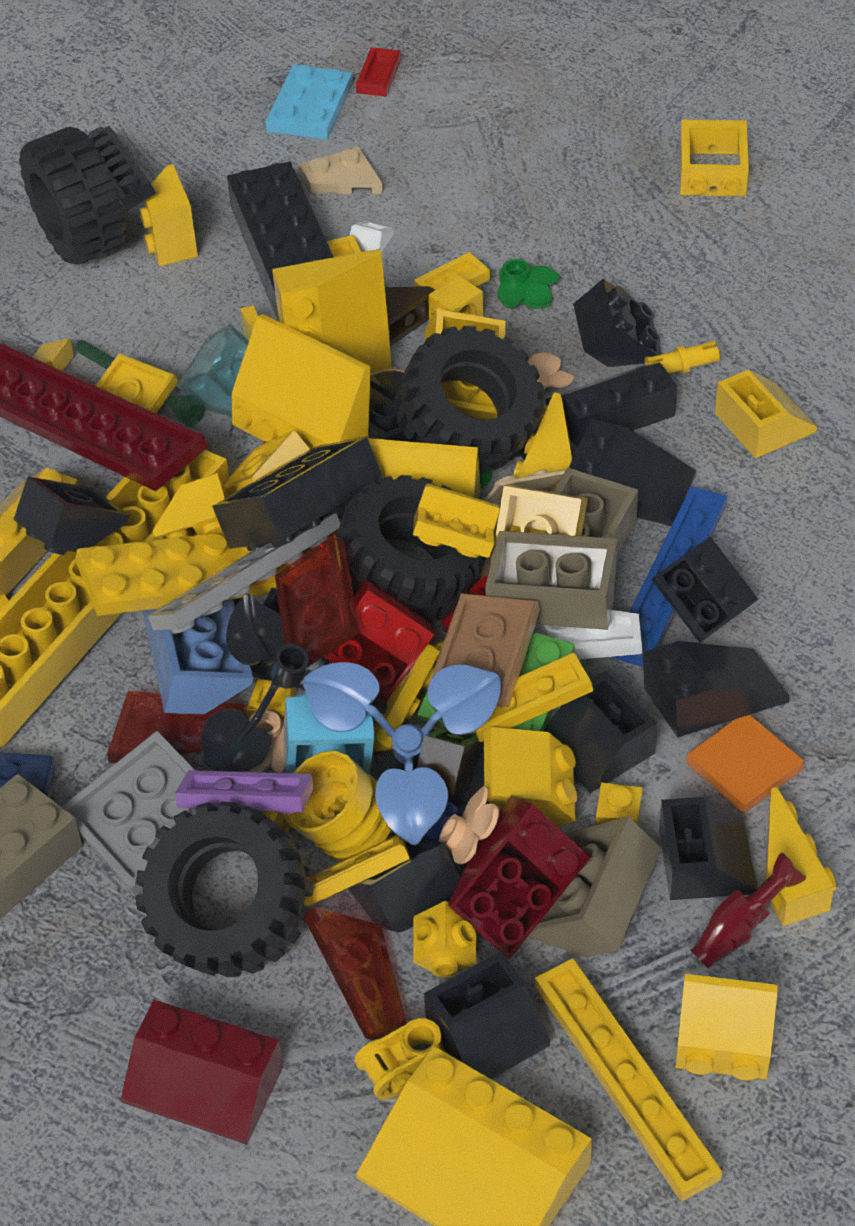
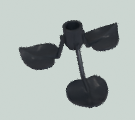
[201,593,387,772]

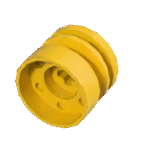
[283,751,392,862]

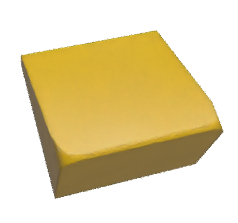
[32,338,74,371]

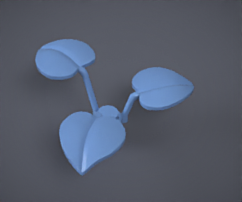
[303,662,501,845]

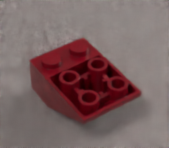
[447,795,590,960]

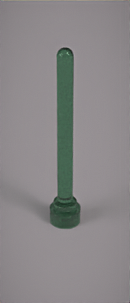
[75,340,205,427]

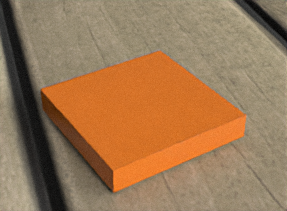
[686,715,805,814]

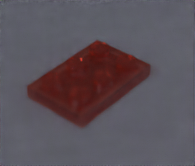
[275,534,360,668]

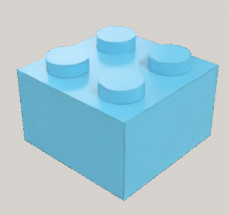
[283,694,374,775]

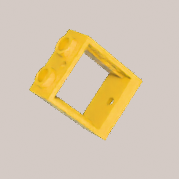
[680,119,749,196]

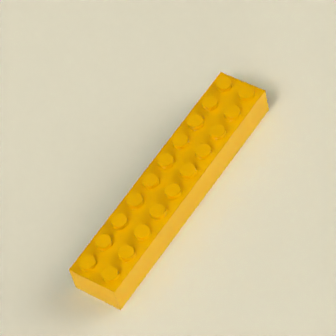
[0,450,229,748]

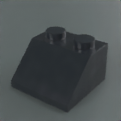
[14,476,130,555]
[347,838,460,933]

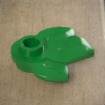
[497,259,560,309]

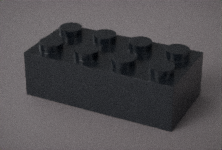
[212,437,383,551]

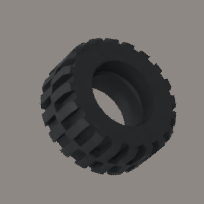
[19,126,127,265]
[395,326,545,473]
[332,475,487,623]
[135,801,313,977]

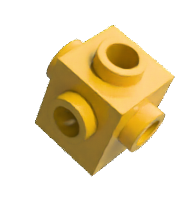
[413,901,476,979]

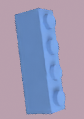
[142,599,253,714]

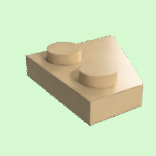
[298,147,383,194]

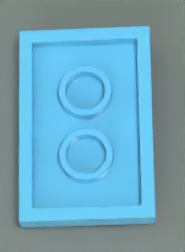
[266,65,353,140]

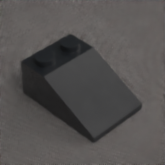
[569,418,696,526]
[642,641,789,738]

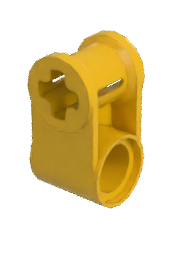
[354,1018,444,1101]

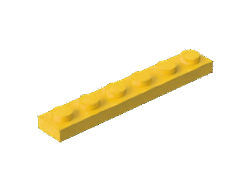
[535,958,722,1202]

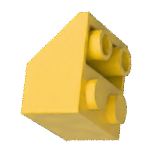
[715,369,817,459]
[153,473,228,540]

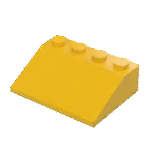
[272,249,392,374]
[232,314,370,449]
[356,1046,592,1226]

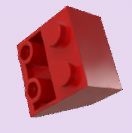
[321,579,435,699]

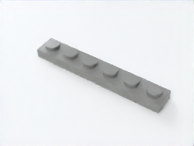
[148,513,340,634]

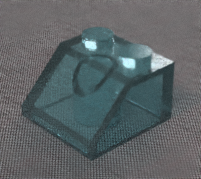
[177,323,249,417]

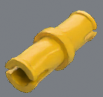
[645,340,720,374]

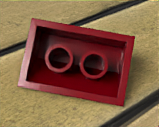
[121,1000,283,1145]

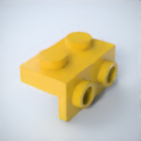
[413,484,500,558]

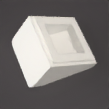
[350,221,394,252]

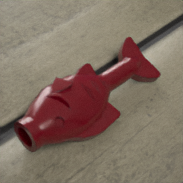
[690,853,806,969]

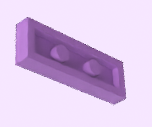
[175,770,314,814]

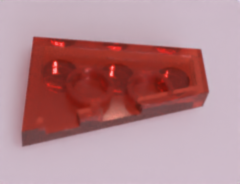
[107,690,247,764]
[304,907,407,1040]

